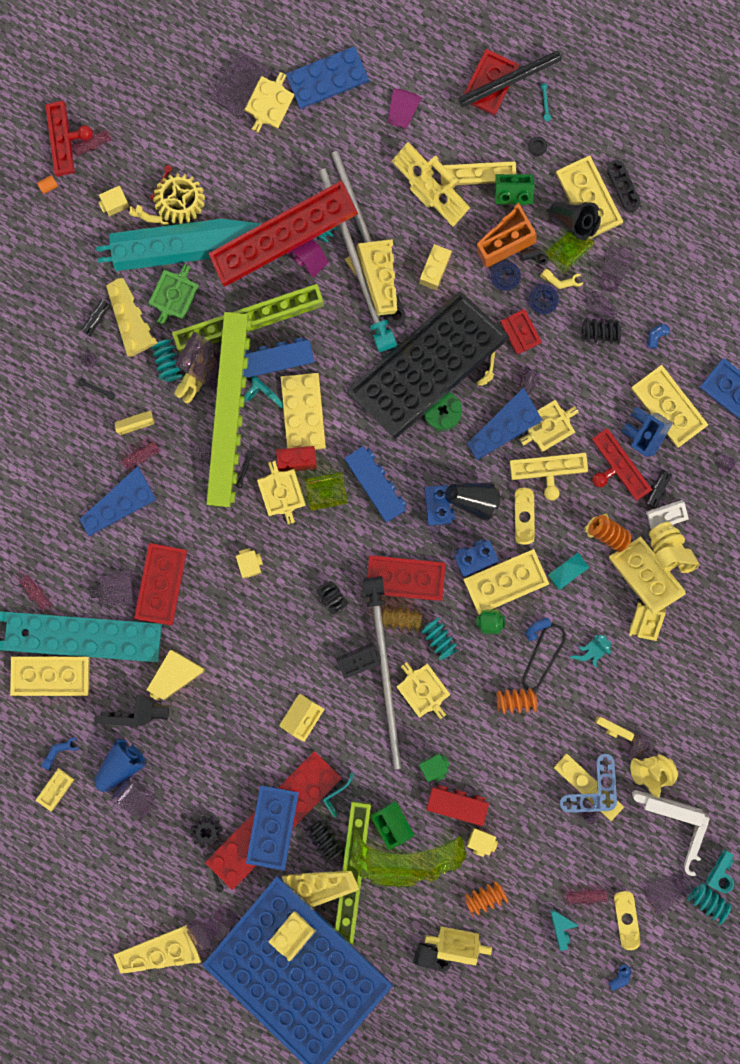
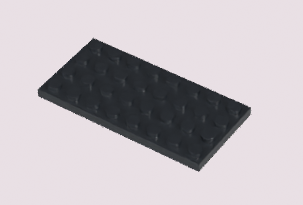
[347,291,510,440]

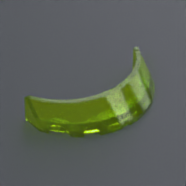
[351,830,467,887]

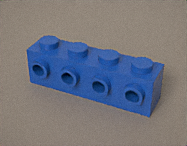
[243,337,315,378]
[344,446,407,524]

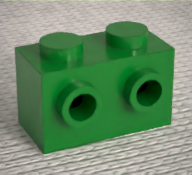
[494,174,535,205]
[418,752,450,782]
[370,801,415,850]

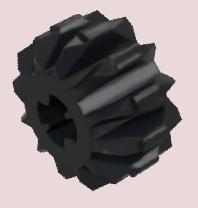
[317,581,347,615]
[190,815,223,849]

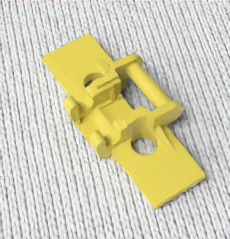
[391,142,470,227]

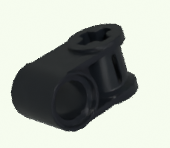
[413,943,451,972]

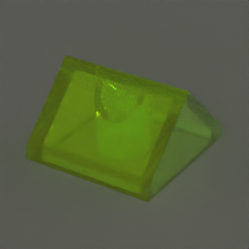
[545,232,595,274]
[304,472,348,511]

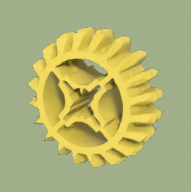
[154,173,205,224]

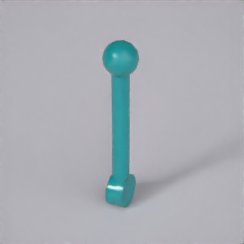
[540,83,551,122]

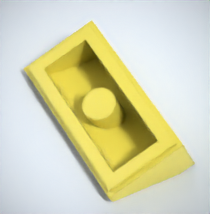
[115,411,155,435]

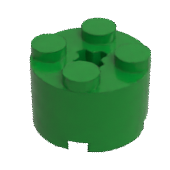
[423,392,462,432]

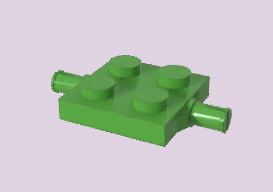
[148,264,199,326]

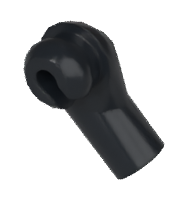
[521,248,548,265]

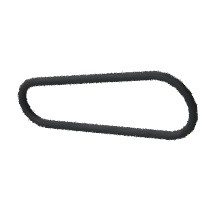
[522,624,566,691]

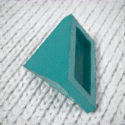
[548,553,590,590]

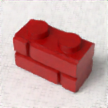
[276,446,317,471]

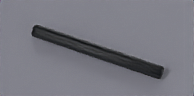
[458,51,562,107]

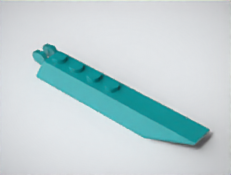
[95,219,261,271]

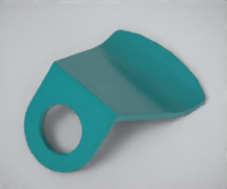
[323,772,355,818]

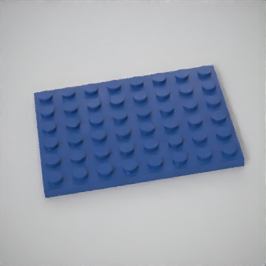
[202,876,394,1064]

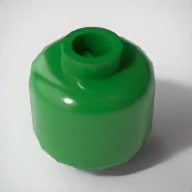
[476,609,505,634]

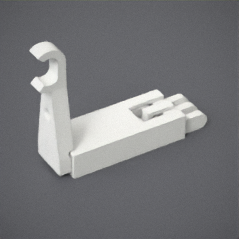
[632,790,710,876]

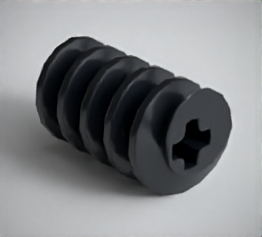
[581,318,622,345]
[304,819,344,863]

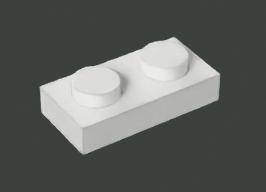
[646,500,688,530]

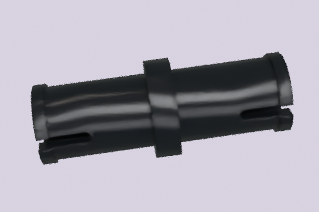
[81,299,112,337]
[645,470,672,509]

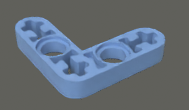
[560,754,617,813]

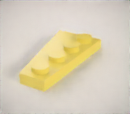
[356,239,397,316]
[106,278,157,357]
[282,871,359,907]
[114,925,201,974]

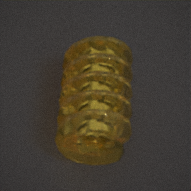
[382,605,422,632]

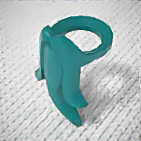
[244,376,284,409]
[570,635,612,667]

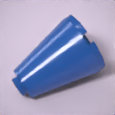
[94,738,147,792]

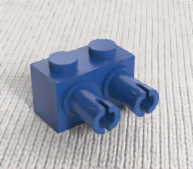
[621,406,673,457]
[424,485,455,527]
[454,539,499,577]

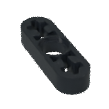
[607,160,640,213]

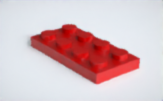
[134,543,187,626]
[367,555,446,601]

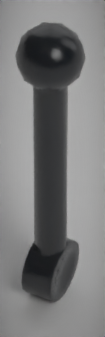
[78,379,115,399]
[236,451,254,489]
[205,853,224,892]

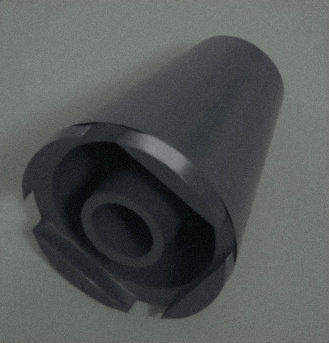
[549,202,601,241]
[445,482,500,521]

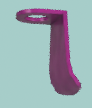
[387,89,422,130]

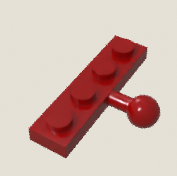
[45,101,93,177]
[591,428,652,501]

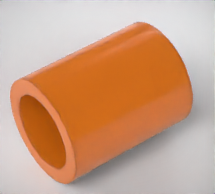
[37,175,58,194]

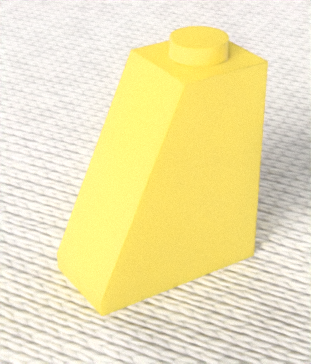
[147,650,205,701]

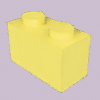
[419,244,452,291]

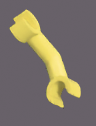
[129,205,170,226]
[540,269,583,289]

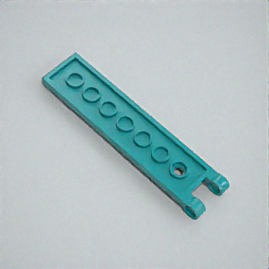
[0,611,162,662]

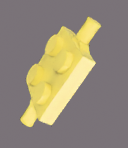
[244,72,294,133]
[519,400,579,452]
[257,460,306,524]
[396,662,450,719]
[425,926,492,965]

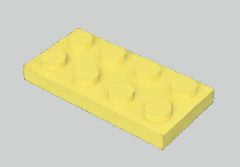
[555,155,623,240]
[631,365,708,448]
[281,373,326,450]
[609,537,686,615]
[463,549,549,615]
[10,657,90,696]

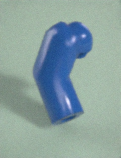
[647,324,670,349]
[525,617,551,641]
[608,964,631,991]

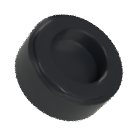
[528,137,548,156]

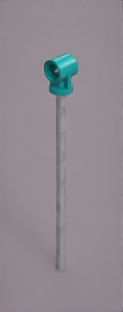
[319,168,397,353]

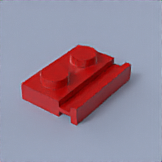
[500,309,542,355]

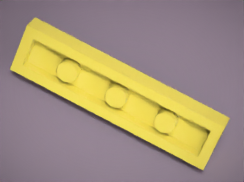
[440,162,516,185]
[553,754,624,821]

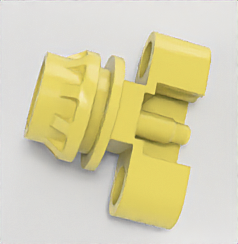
[649,522,700,573]

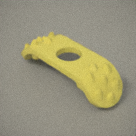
[476,352,495,386]
[515,488,535,545]
[614,891,640,950]

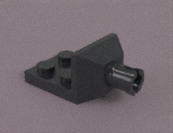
[94,695,169,727]

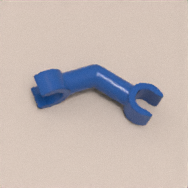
[41,738,79,770]

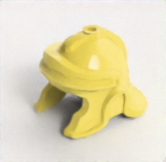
[630,754,678,798]

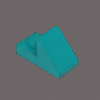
[550,909,579,951]

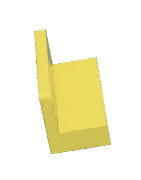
[280,694,325,742]

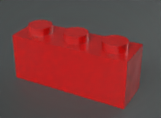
[426,784,489,826]

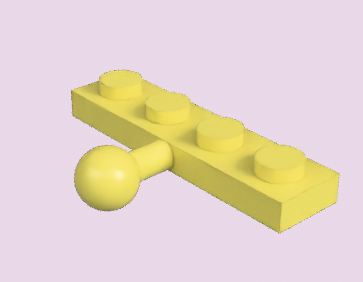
[510,453,588,501]

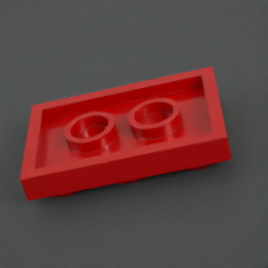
[463,49,520,116]

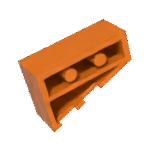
[477,203,537,268]

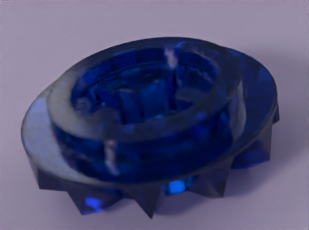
[491,261,521,291]
[528,284,559,315]

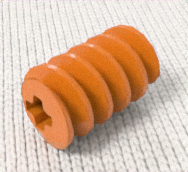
[588,515,631,552]
[496,688,537,714]
[465,881,509,918]

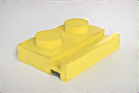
[629,603,666,641]
[269,911,316,962]

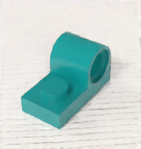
[705,849,734,893]

